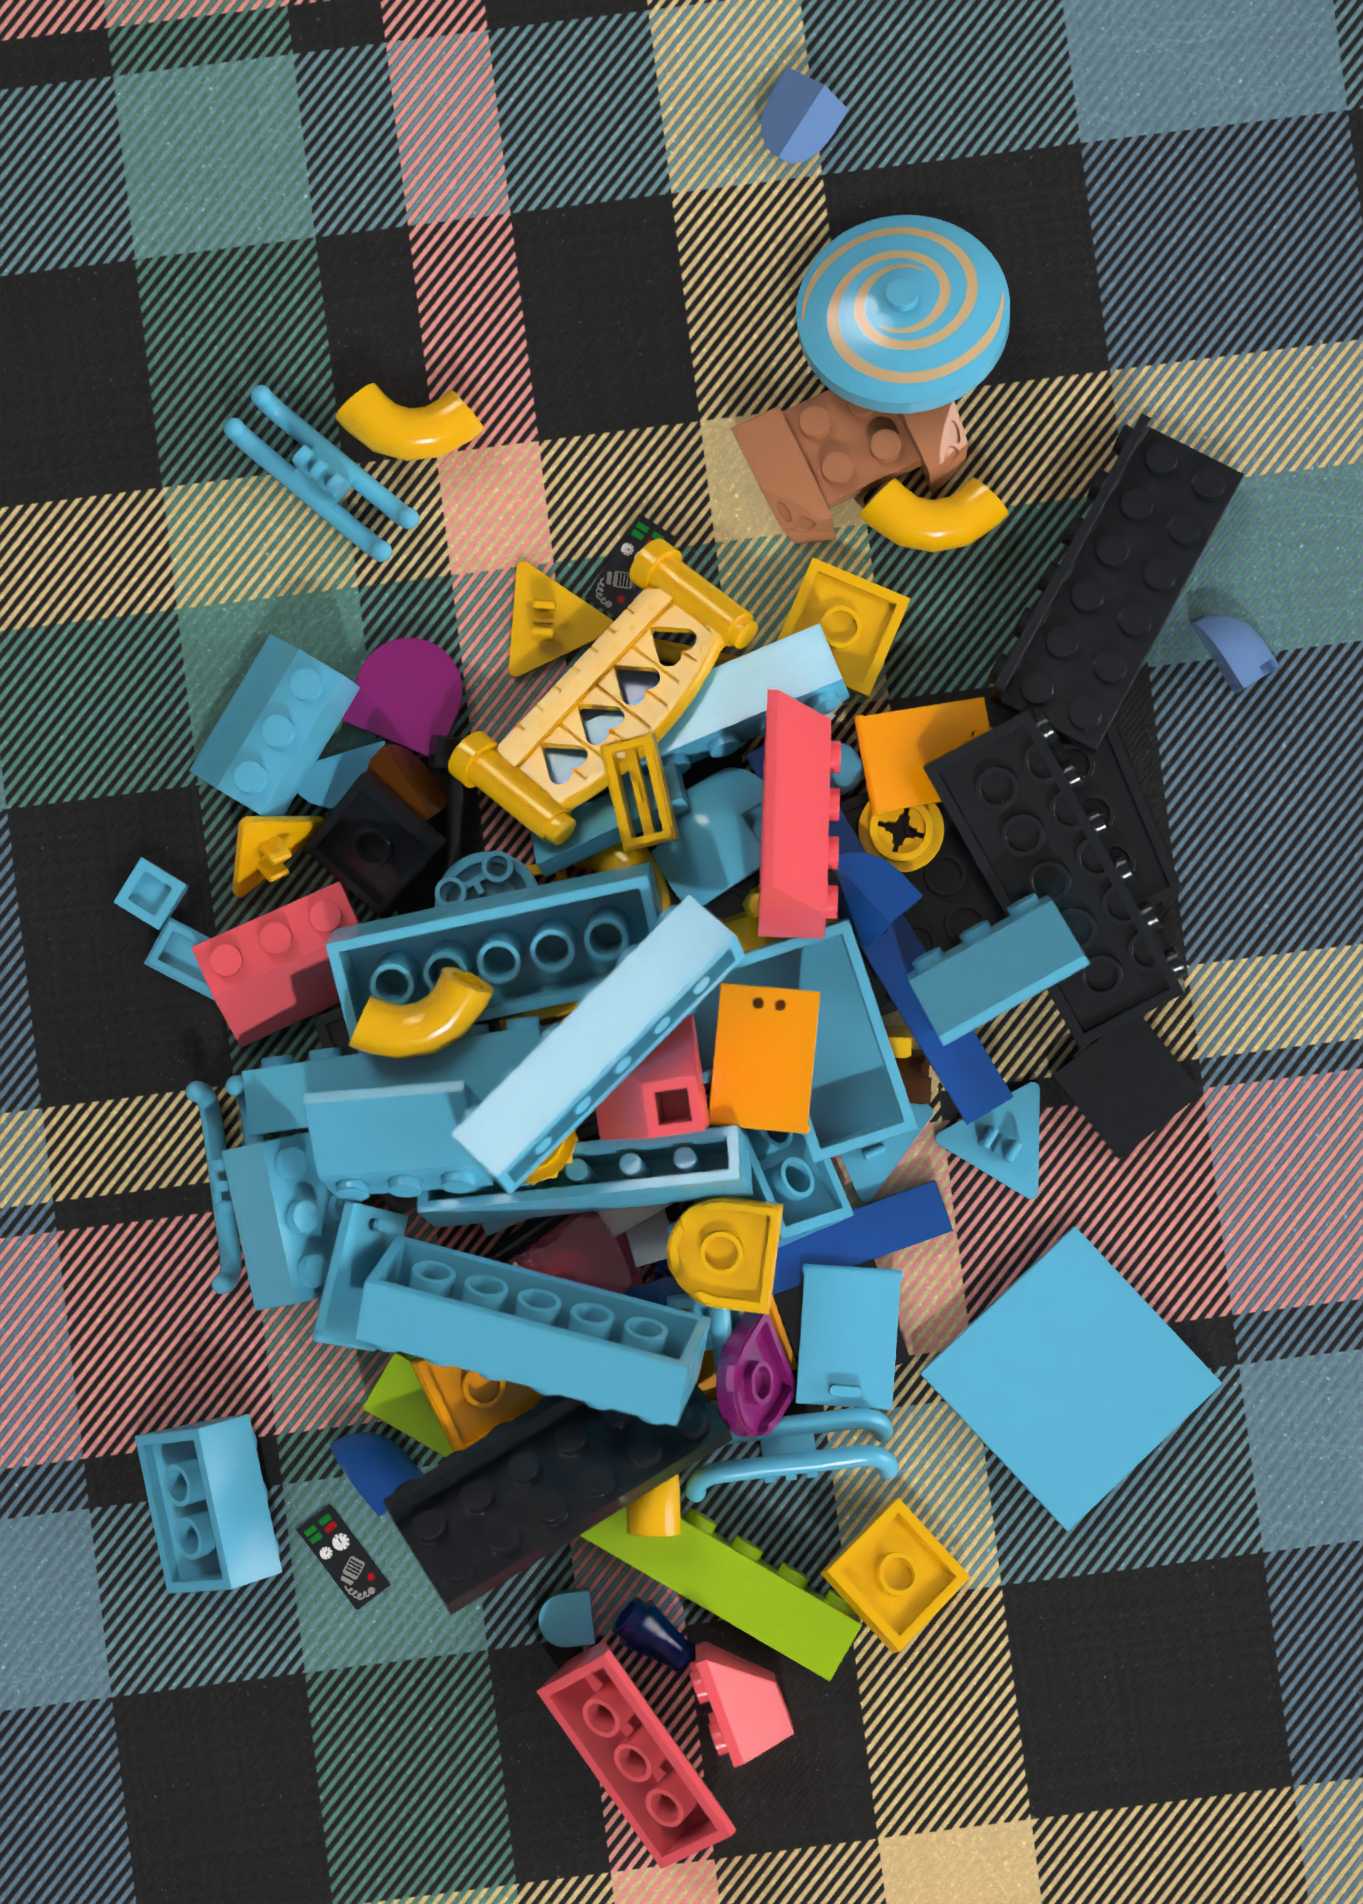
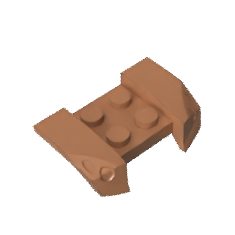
[731,389,968,543]

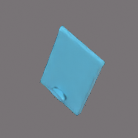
[312,1201,409,1352]
[795,1263,903,1410]

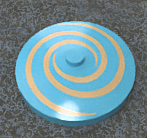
[796,215,1010,414]

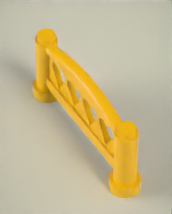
[448,539,758,845]

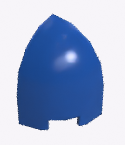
[827,852,923,948]
[330,1432,423,1517]

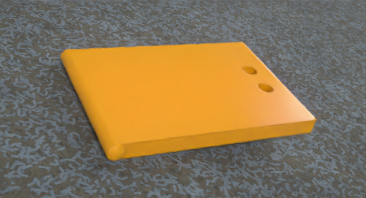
[854,697,990,816]
[709,982,820,1134]

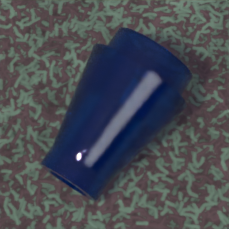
[612,1597,694,1672]

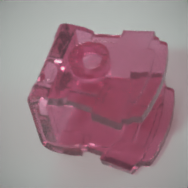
[514,1211,637,1295]

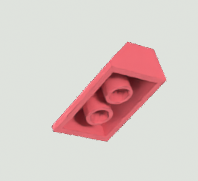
[191,881,361,1048]

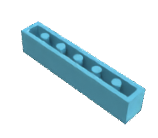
[544,623,850,809]
[451,895,745,1194]
[242,1016,550,1136]
[417,1125,753,1228]

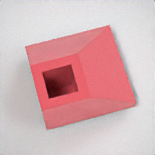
[595,1014,710,1140]
[689,1641,794,1768]

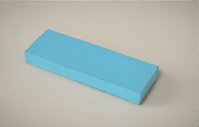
[531,763,690,877]

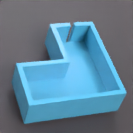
[688,918,918,1163]

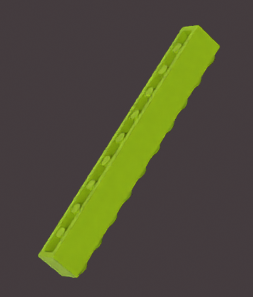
[362,1351,862,1681]

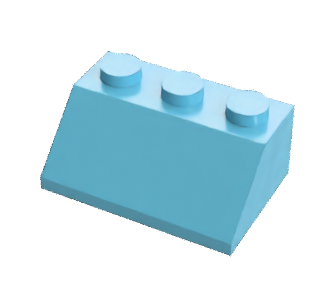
[189,634,360,816]
[906,893,1090,1046]
[304,1081,493,1201]
[706,1094,854,1248]
[135,1414,282,1594]

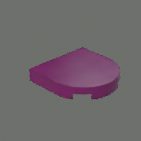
[341,638,463,757]
[716,1312,797,1437]

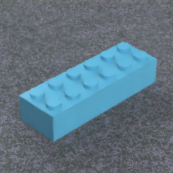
[325,861,663,1048]
[356,1235,711,1426]

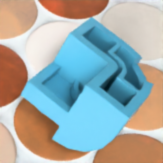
[651,767,763,907]

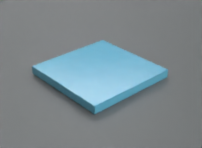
[919,1226,1222,1531]

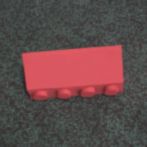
[758,689,841,939]
[536,1640,736,1869]

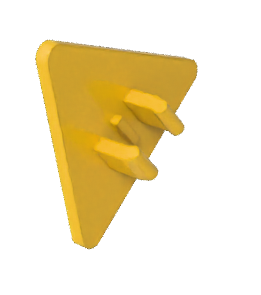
[509,561,614,678]
[232,816,325,898]

